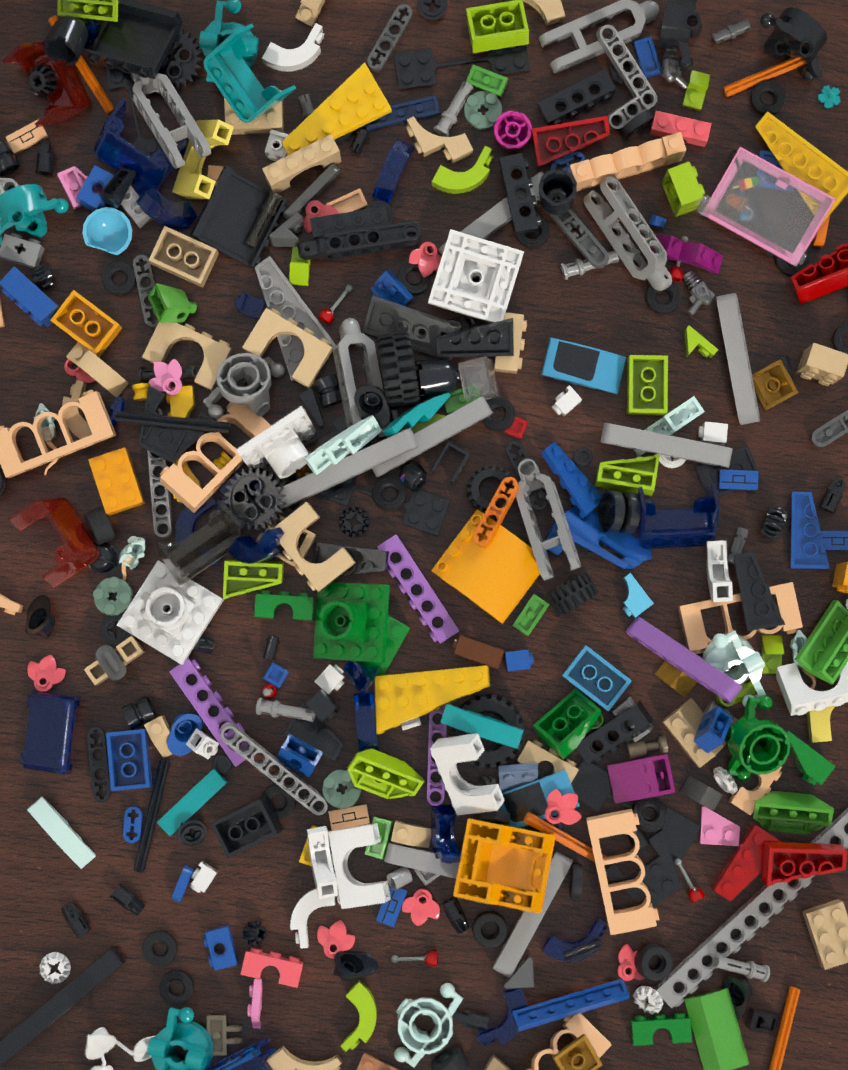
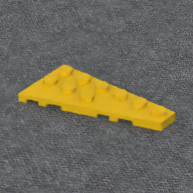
[281,63,392,155]
[755,111,848,225]
[375,666,490,735]

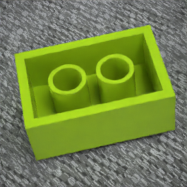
[466,0,529,53]
[661,161,705,217]
[627,355,668,416]

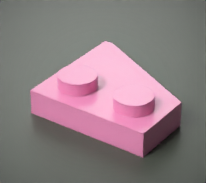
[57,166,102,209]
[699,806,740,846]
[248,979,263,1028]

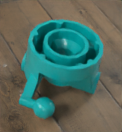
[199,0,259,82]
[0,184,69,245]
[147,1007,213,1070]

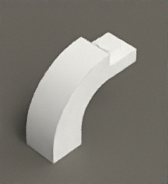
[262,23,324,72]
[706,540,733,602]
[307,826,338,899]
[290,887,336,949]

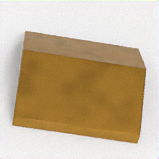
[752,359,799,411]
[655,661,697,698]
[552,1034,602,1070]

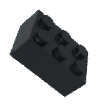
[210,795,284,858]

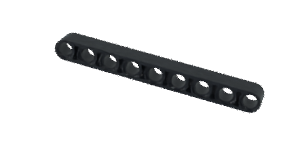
[0,947,125,1066]

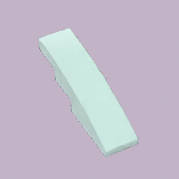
[633,396,705,457]
[304,415,382,475]
[27,796,96,869]

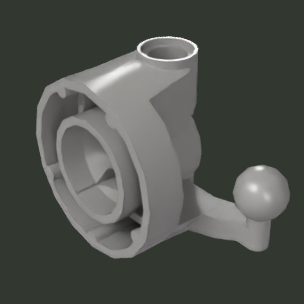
[203,353,285,420]

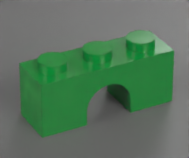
[254,590,314,621]
[630,1012,692,1046]

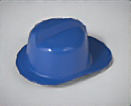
[167,712,203,756]

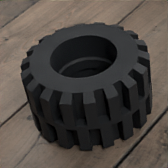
[467,465,514,514]
[545,572,598,617]

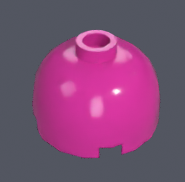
[494,110,532,150]

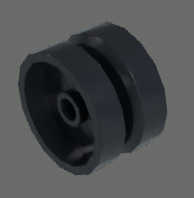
[598,490,641,534]

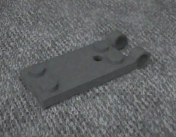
[362,295,462,361]

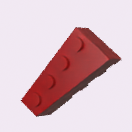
[531,116,610,169]
[791,243,848,304]
[711,823,781,901]
[762,842,847,886]

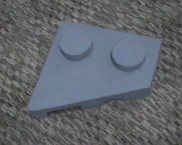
[498,763,538,792]

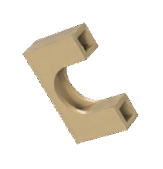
[262,134,341,195]
[242,308,333,389]
[142,323,232,391]
[270,502,356,592]

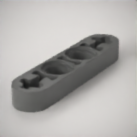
[367,4,412,72]
[283,163,341,220]
[133,255,159,328]

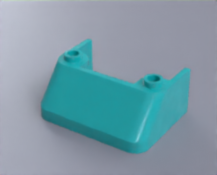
[204,24,296,123]

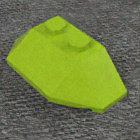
[57,0,118,22]
[347,748,424,799]

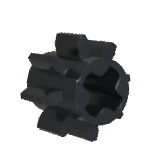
[31,265,55,289]
[242,921,267,945]

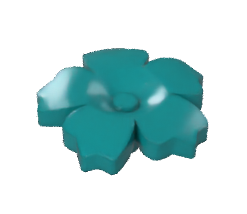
[818,85,841,109]

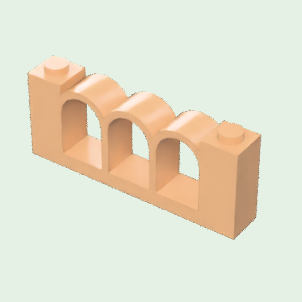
[568,132,686,192]
[0,390,116,478]
[160,402,271,513]
[678,582,803,654]
[586,809,659,935]
[528,1013,612,1070]

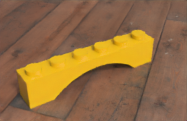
[166,386,201,503]

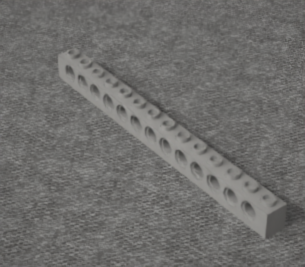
[654,808,848,1008]

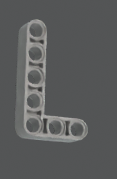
[596,25,657,129]

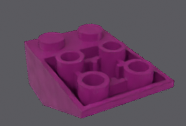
[607,754,675,804]

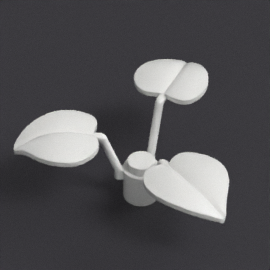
[85,1027,156,1070]

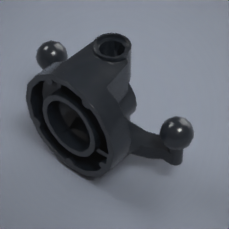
[660,0,703,70]
[760,7,828,82]

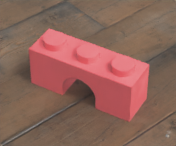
[649,111,712,147]
[240,947,304,988]

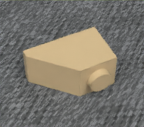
[144,715,172,758]
[391,820,433,848]

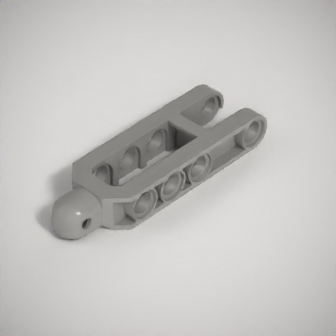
[538,0,659,73]
[131,73,211,169]
[584,176,672,291]
[333,318,390,437]
[516,459,581,581]

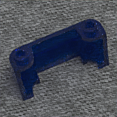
[20,691,81,775]

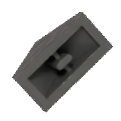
[680,776,722,811]
[503,954,534,989]

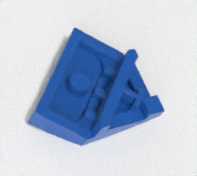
[371,269,414,306]

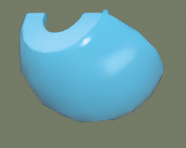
[82,207,132,255]

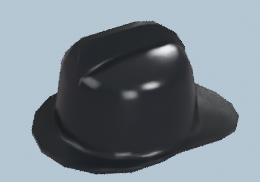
[354,384,390,428]
[84,542,128,578]
[25,595,55,638]
[334,951,378,981]
[722,976,752,1019]

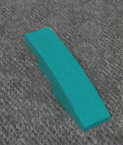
[382,393,451,437]
[440,704,524,749]
[157,768,228,837]

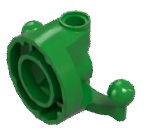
[724,695,791,782]

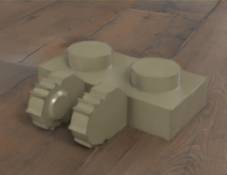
[207,1015,242,1056]

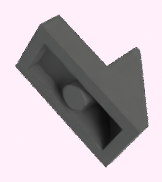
[269,212,304,247]

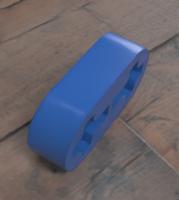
[550,152,585,171]
[123,806,143,843]
[171,865,194,903]

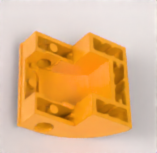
[431,509,540,624]
[453,818,556,913]

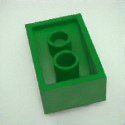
[352,616,410,676]
[533,688,602,759]
[784,730,836,785]

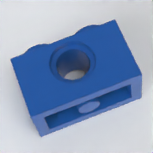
[76,165,114,212]
[504,649,534,672]
[693,706,732,753]
[276,734,323,778]
[203,925,239,971]

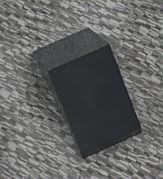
[745,1007,779,1034]

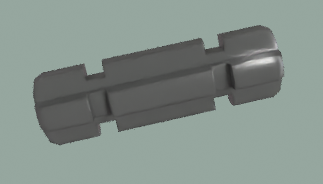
[727,527,749,564]

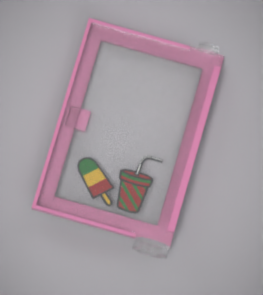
[697,147,836,267]

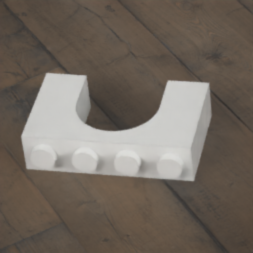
[776,662,848,716]
[430,733,505,815]
[328,823,391,909]

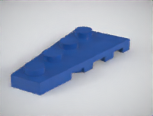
[541,442,602,519]
[791,492,830,569]

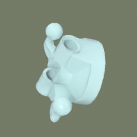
[702,630,766,707]
[394,983,463,1067]

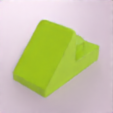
[682,70,710,112]
[289,247,311,286]
[684,326,718,358]
[761,635,784,674]

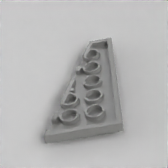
[255,256,336,381]

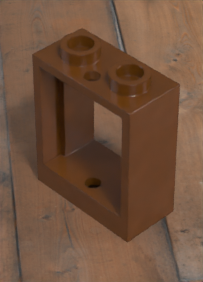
[451,635,504,669]

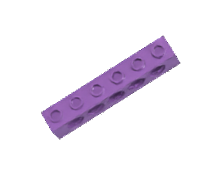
[377,534,459,643]
[169,658,249,767]

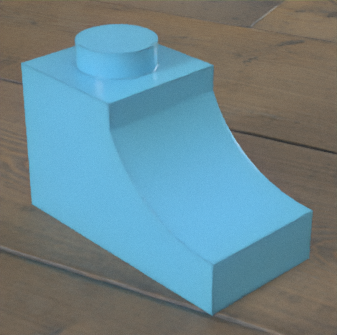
[622,573,654,618]

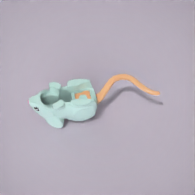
[34,403,58,475]
[119,536,145,581]
[790,630,816,689]

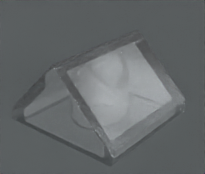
[458,356,500,401]

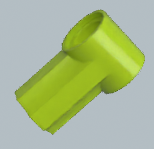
[715,681,756,707]

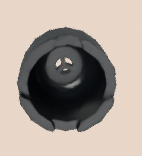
[44,15,89,66]
[539,169,577,215]
[415,359,460,399]

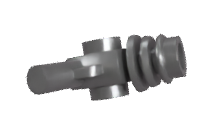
[660,46,688,89]
[683,270,715,316]

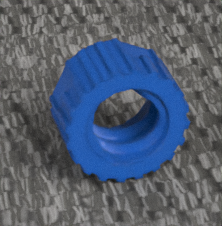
[648,215,667,229]

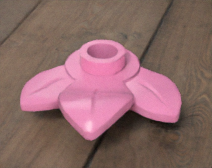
[149,359,182,395]

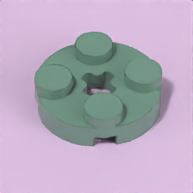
[464,91,502,130]
[93,577,133,616]
[322,770,361,809]

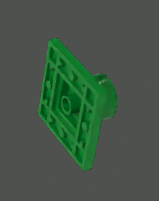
[313,582,390,663]

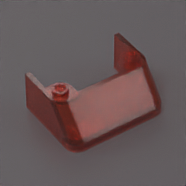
[2,42,91,127]
[8,498,99,588]

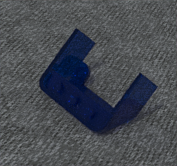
[94,98,186,192]
[638,483,720,549]

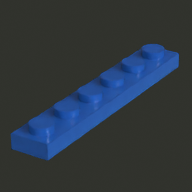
[512,979,629,1032]

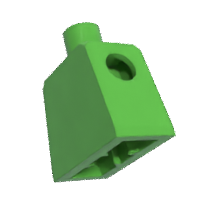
[148,283,197,323]

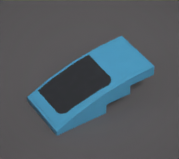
[541,338,626,394]
[498,769,580,828]

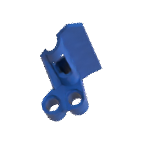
[543,505,652,569]

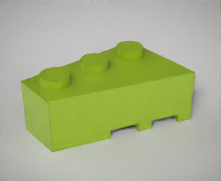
[595,454,660,496]
[223,558,284,599]

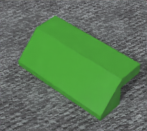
[794,600,848,684]
[684,988,749,1070]

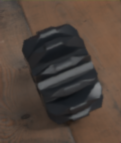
[26,64,59,97]
[761,506,788,540]

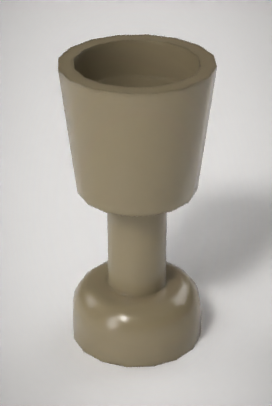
[626,735,668,760]

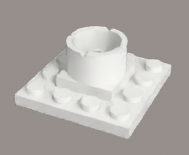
[428,229,524,323]
[236,406,317,478]
[117,560,223,665]

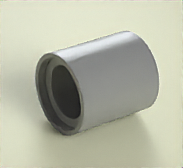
[387,866,412,890]

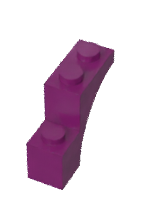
[651,234,723,274]

